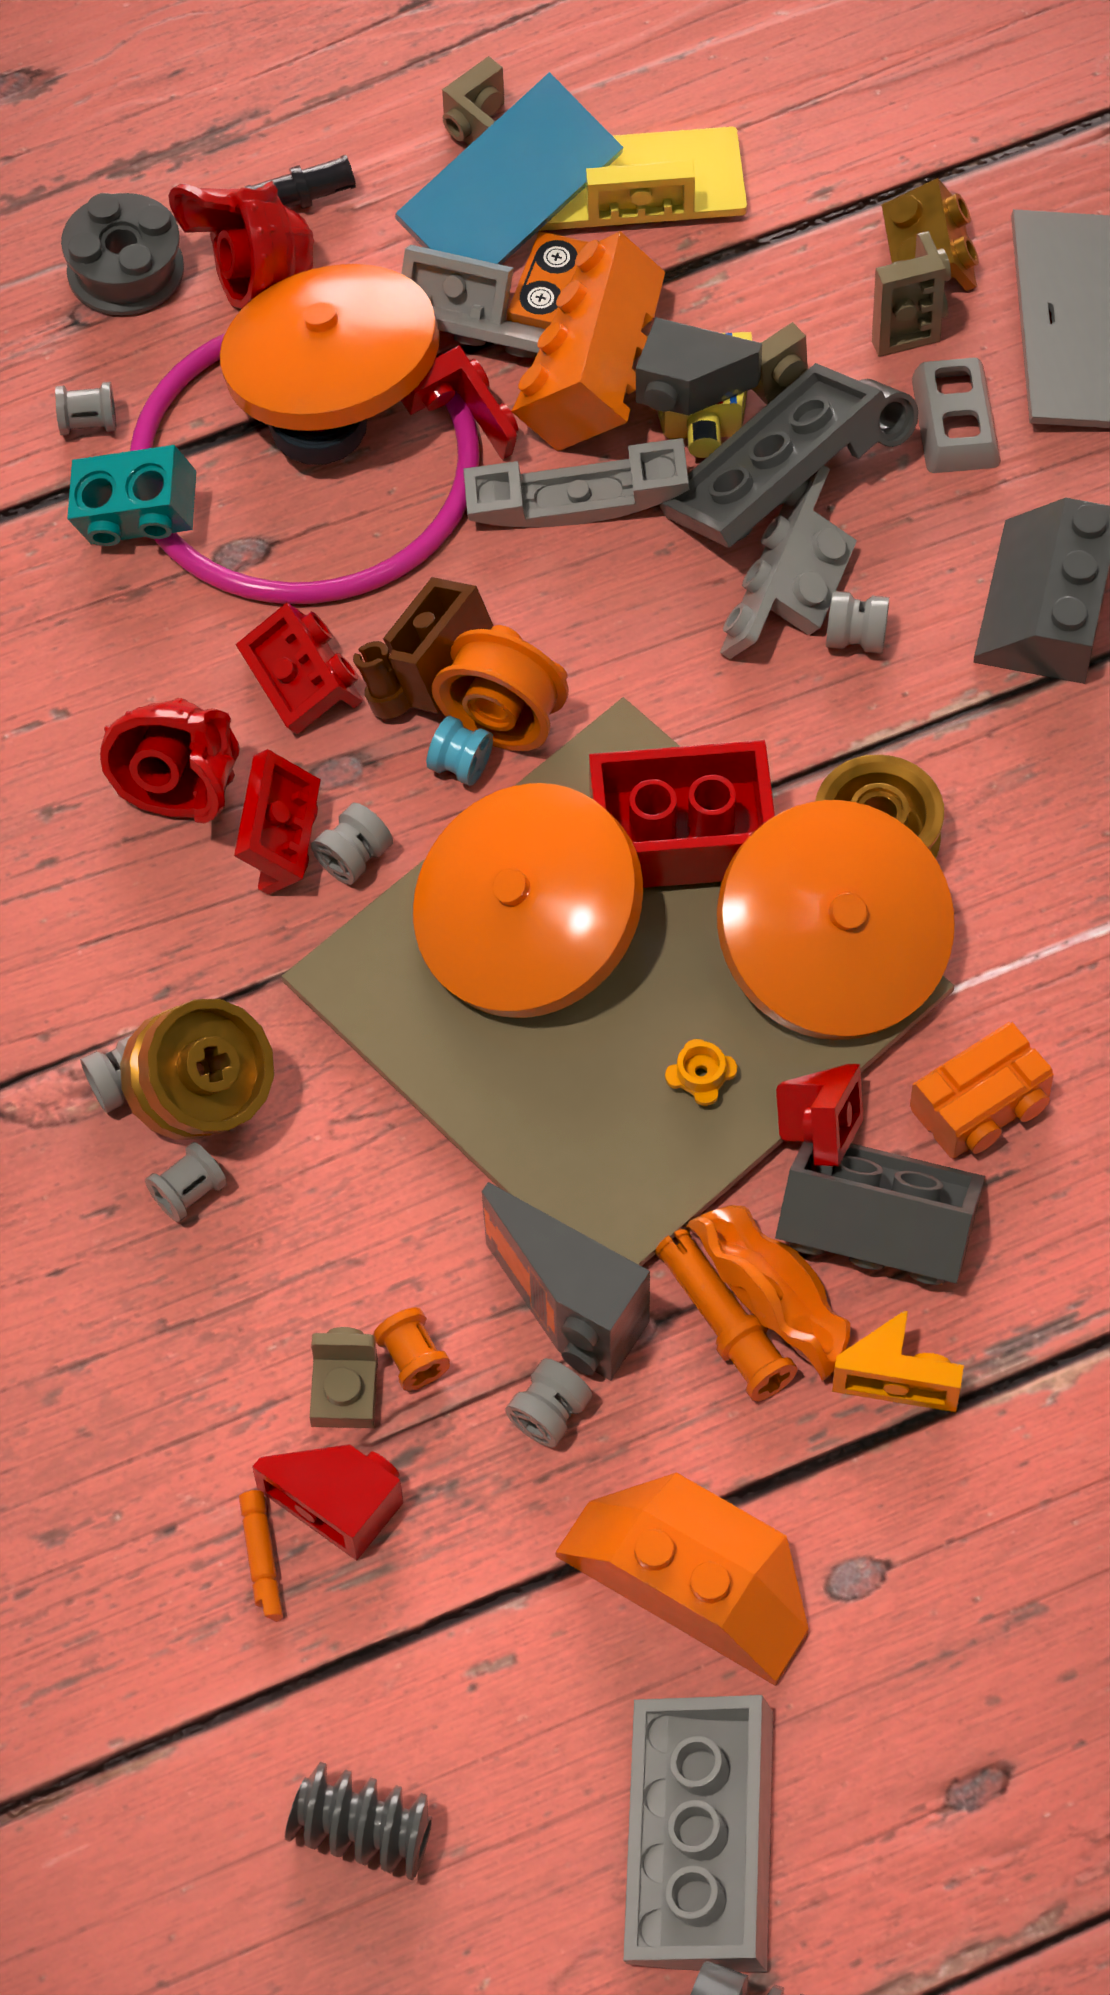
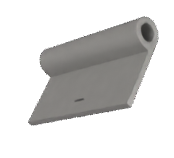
[1011,209,1110,428]

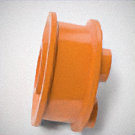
[432,625,569,751]

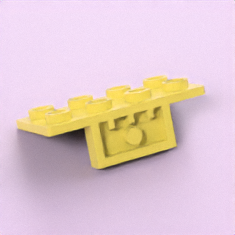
[539,127,747,231]

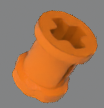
[373,1307,450,1391]

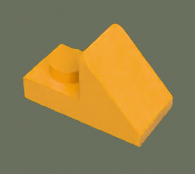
[832,1311,964,1412]

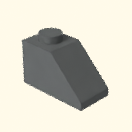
[636,317,762,416]

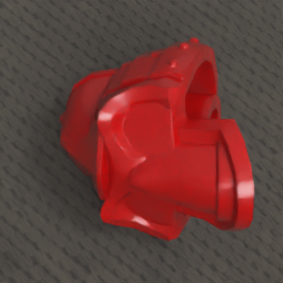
[168,181,314,310]
[100,698,240,824]

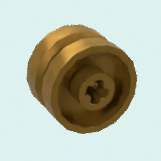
[120,999,274,1140]

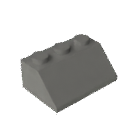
[973,498,1110,684]
[775,1141,985,1285]

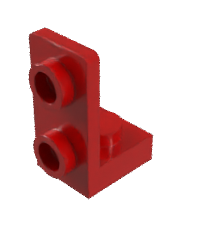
[401,345,519,460]

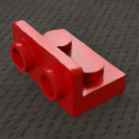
[235,603,364,734]
[234,749,321,895]

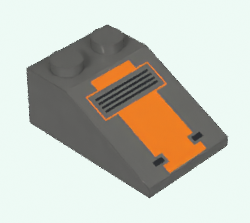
[482,1182,650,1381]

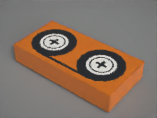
[507,231,589,329]

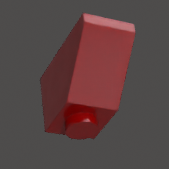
[252,1444,404,1561]

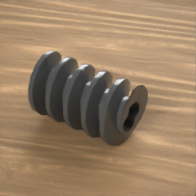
[285,1762,432,1880]

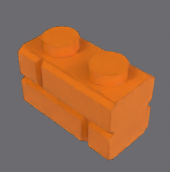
[910,1022,1054,1159]

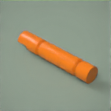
[239,1490,283,1622]

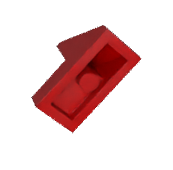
[776,1064,863,1166]

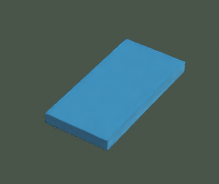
[395,72,624,265]

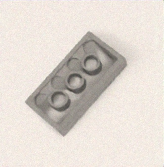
[623,1695,773,1972]

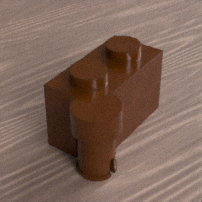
[353,577,494,719]

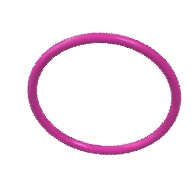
[130,333,479,604]

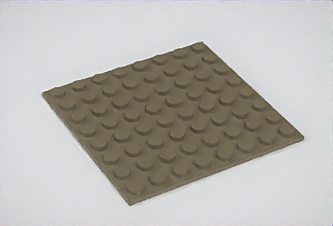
[282,697,955,1266]

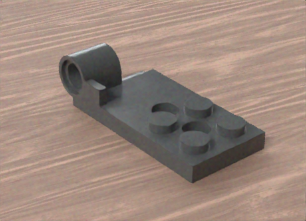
[659,363,918,548]

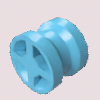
[426,716,493,786]

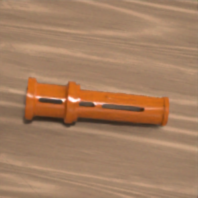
[655,1229,798,1402]

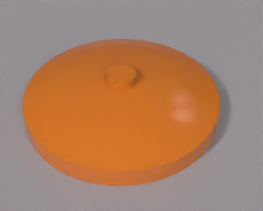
[220,264,439,431]
[413,783,643,1018]
[717,800,955,1040]

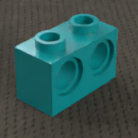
[67,445,197,546]

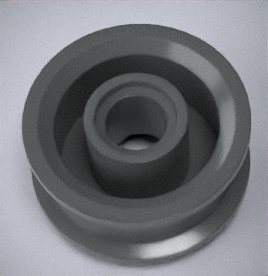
[61,193,184,315]

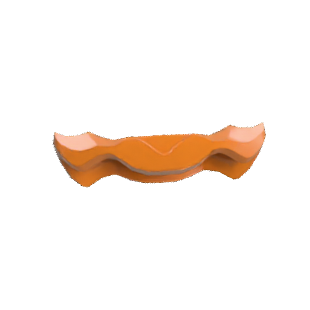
[686,1205,851,1382]

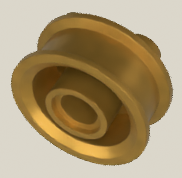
[815,755,944,859]

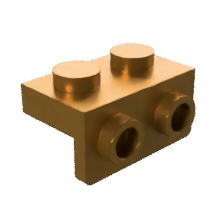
[881,178,979,291]

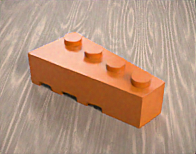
[511,231,665,451]

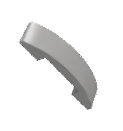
[463,438,690,527]

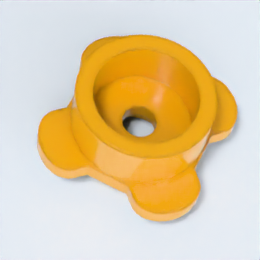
[665,1039,737,1106]

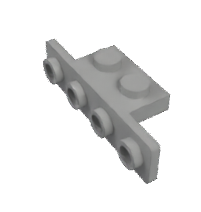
[401,245,545,358]
[720,465,857,659]

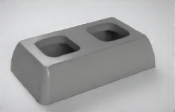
[912,358,1000,473]

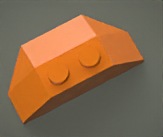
[555,1472,809,1686]

